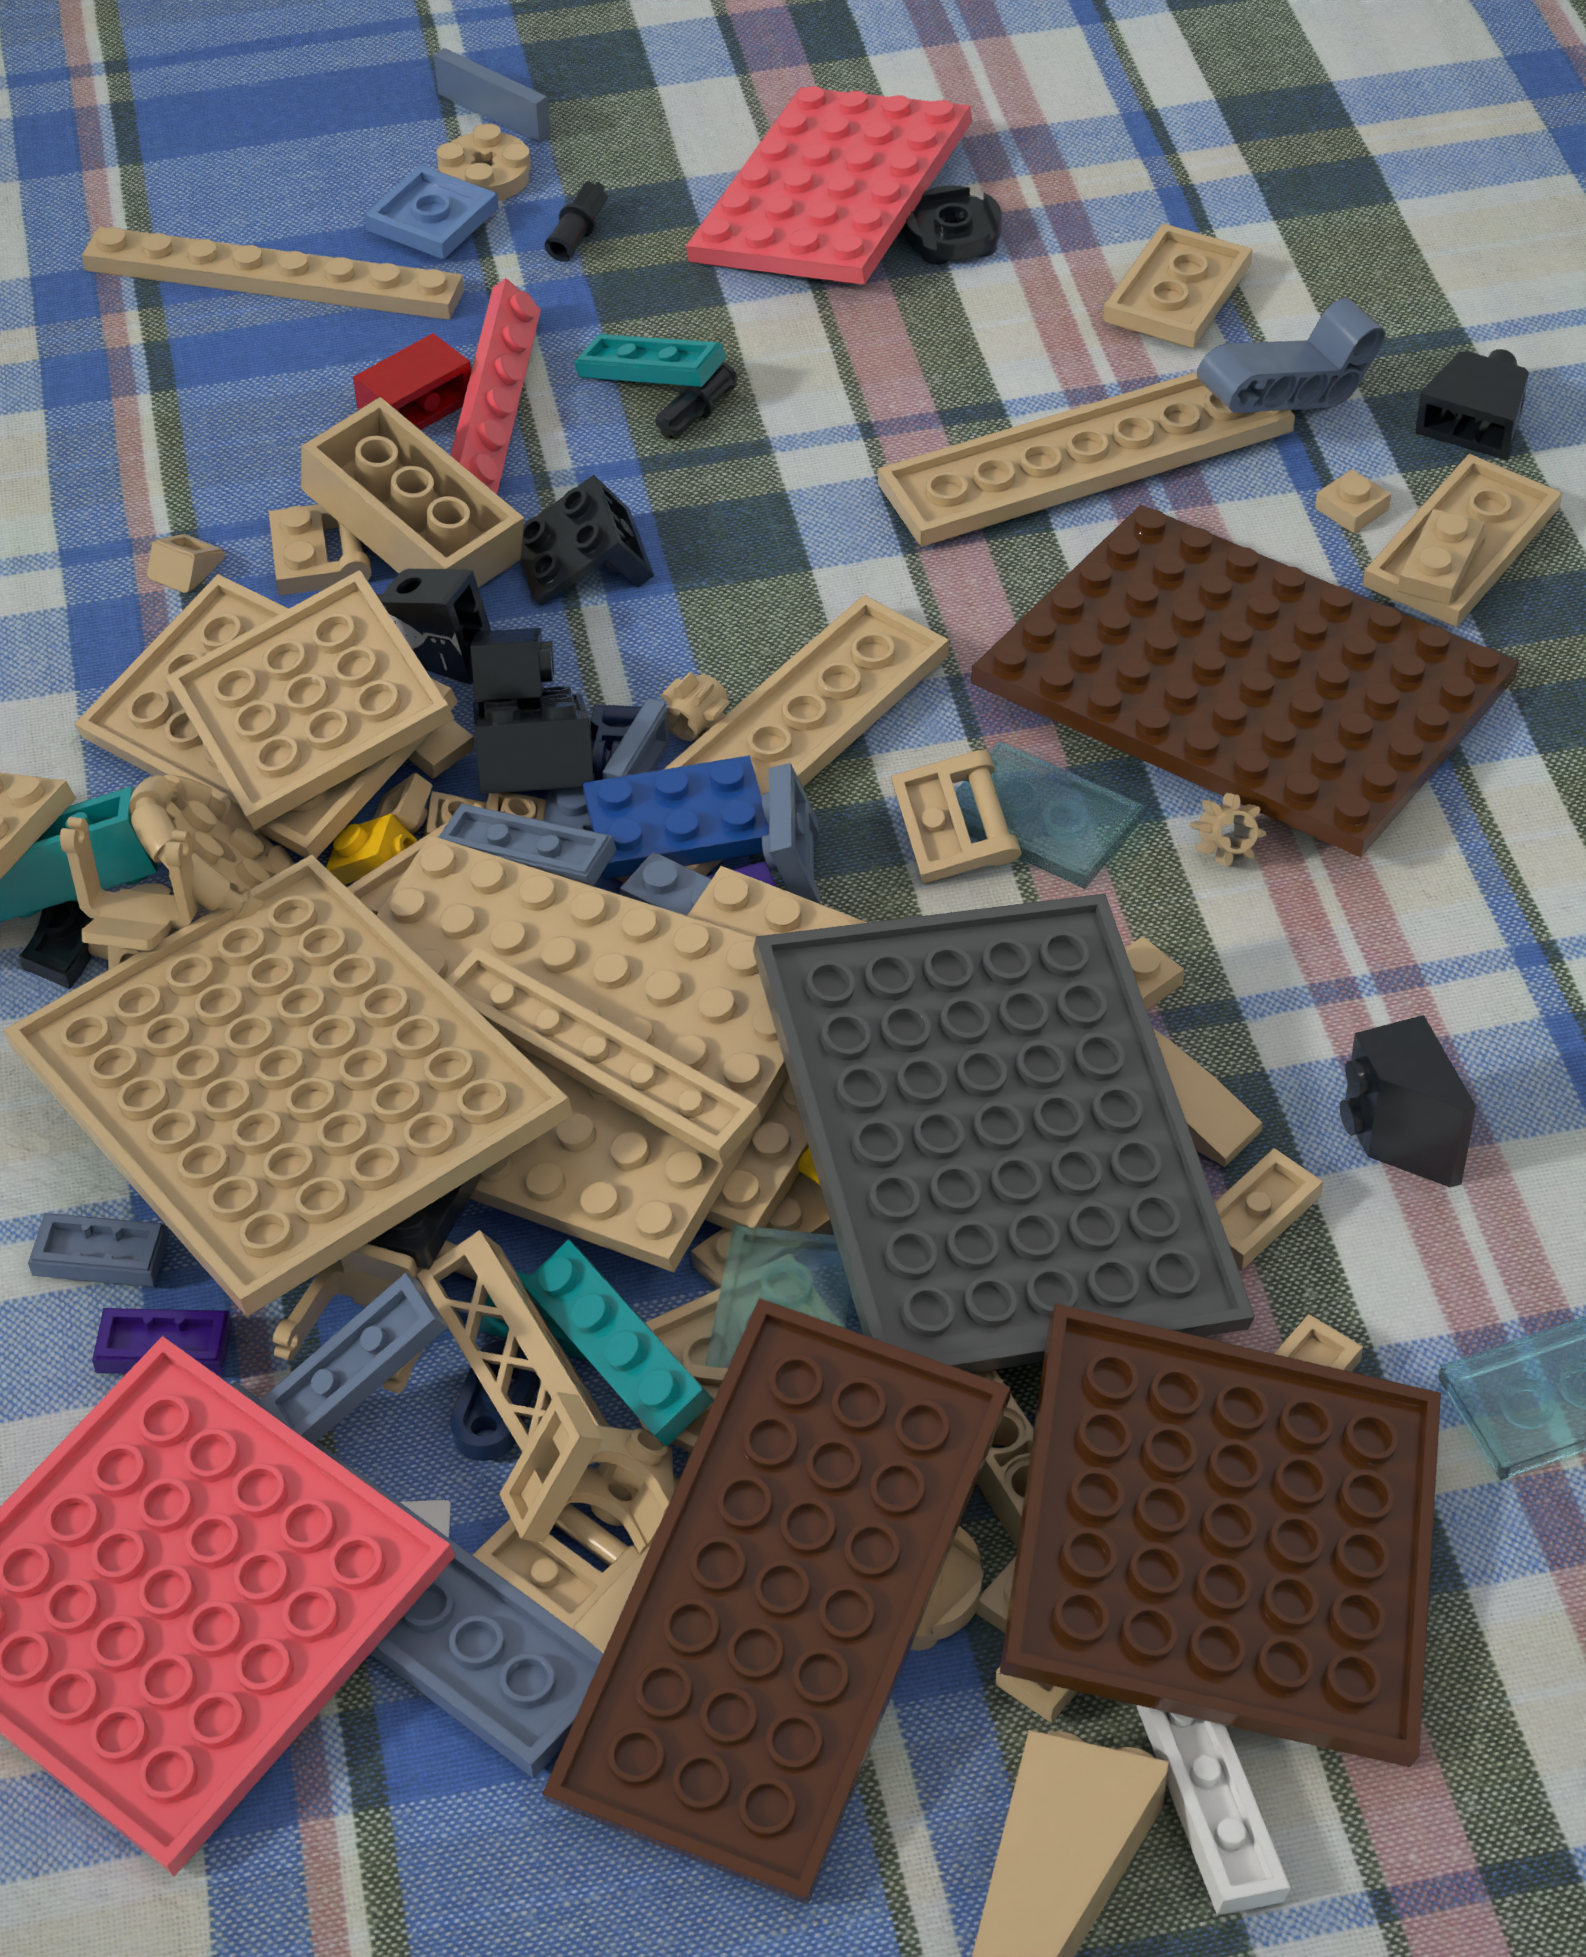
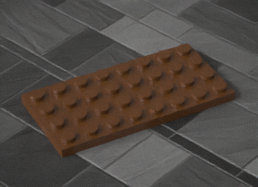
[542,1298,1011,1905]

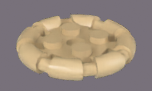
[129,774,296,920]

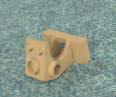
[499,1392,679,1554]

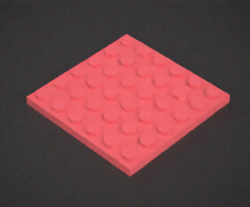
[0,1336,456,1877]

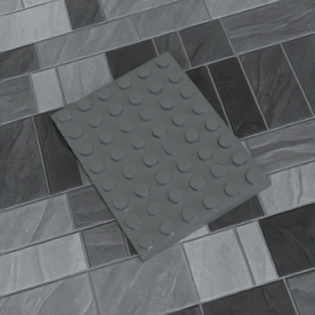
[753,893,1255,1373]

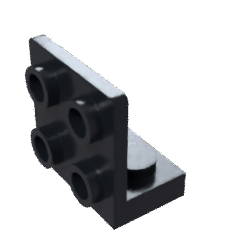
[520,475,654,606]

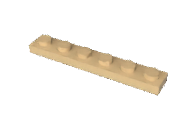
[445,946,762,1164]

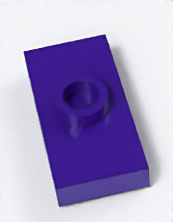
[92,1308,233,1376]

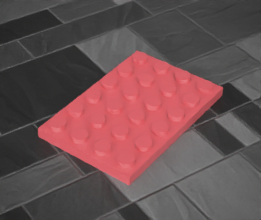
[686,86,972,285]

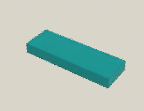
[574,334,727,387]

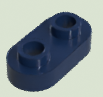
[450,1340,539,1461]

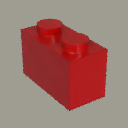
[353,333,471,430]

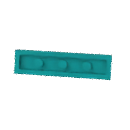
[522,1239,714,1447]

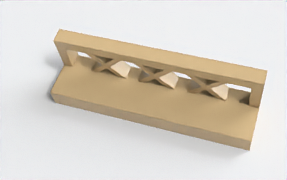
[416,1230,610,1464]

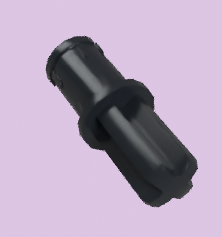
[544,181,608,262]
[655,362,738,438]

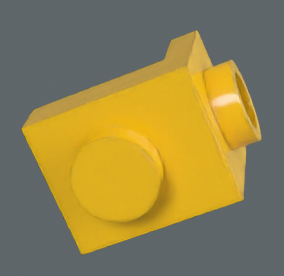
[326,813,417,885]

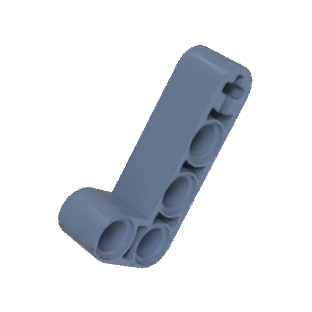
[1197,297,1386,413]

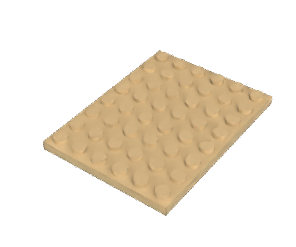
[376,835,788,1272]
[3,855,573,1317]

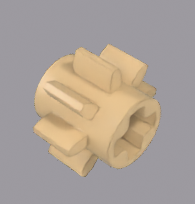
[661,672,730,741]
[1190,793,1266,866]

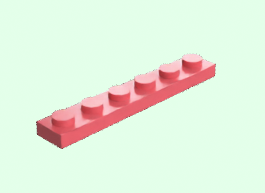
[450,278,541,494]

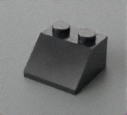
[1340,1015,1476,1187]

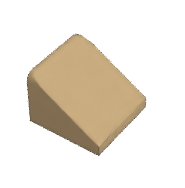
[147,534,225,593]

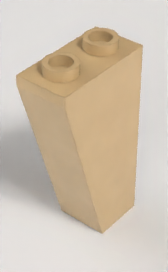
[972,1730,1169,1957]

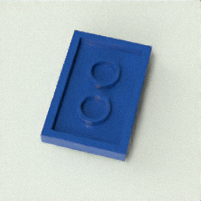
[583,755,769,880]

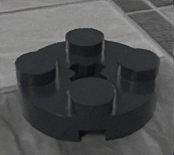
[905,185,1002,265]

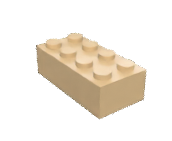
[301,397,524,588]

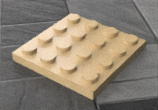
[165,570,455,830]

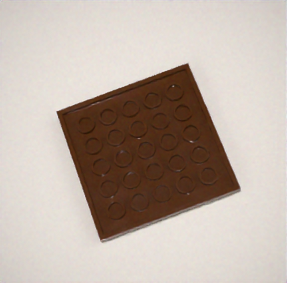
[1000,1303,1441,1768]

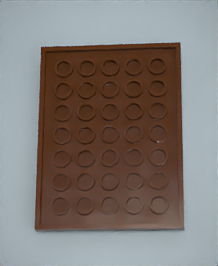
[971,505,1519,858]

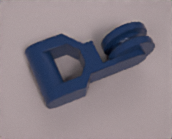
[590,704,642,780]

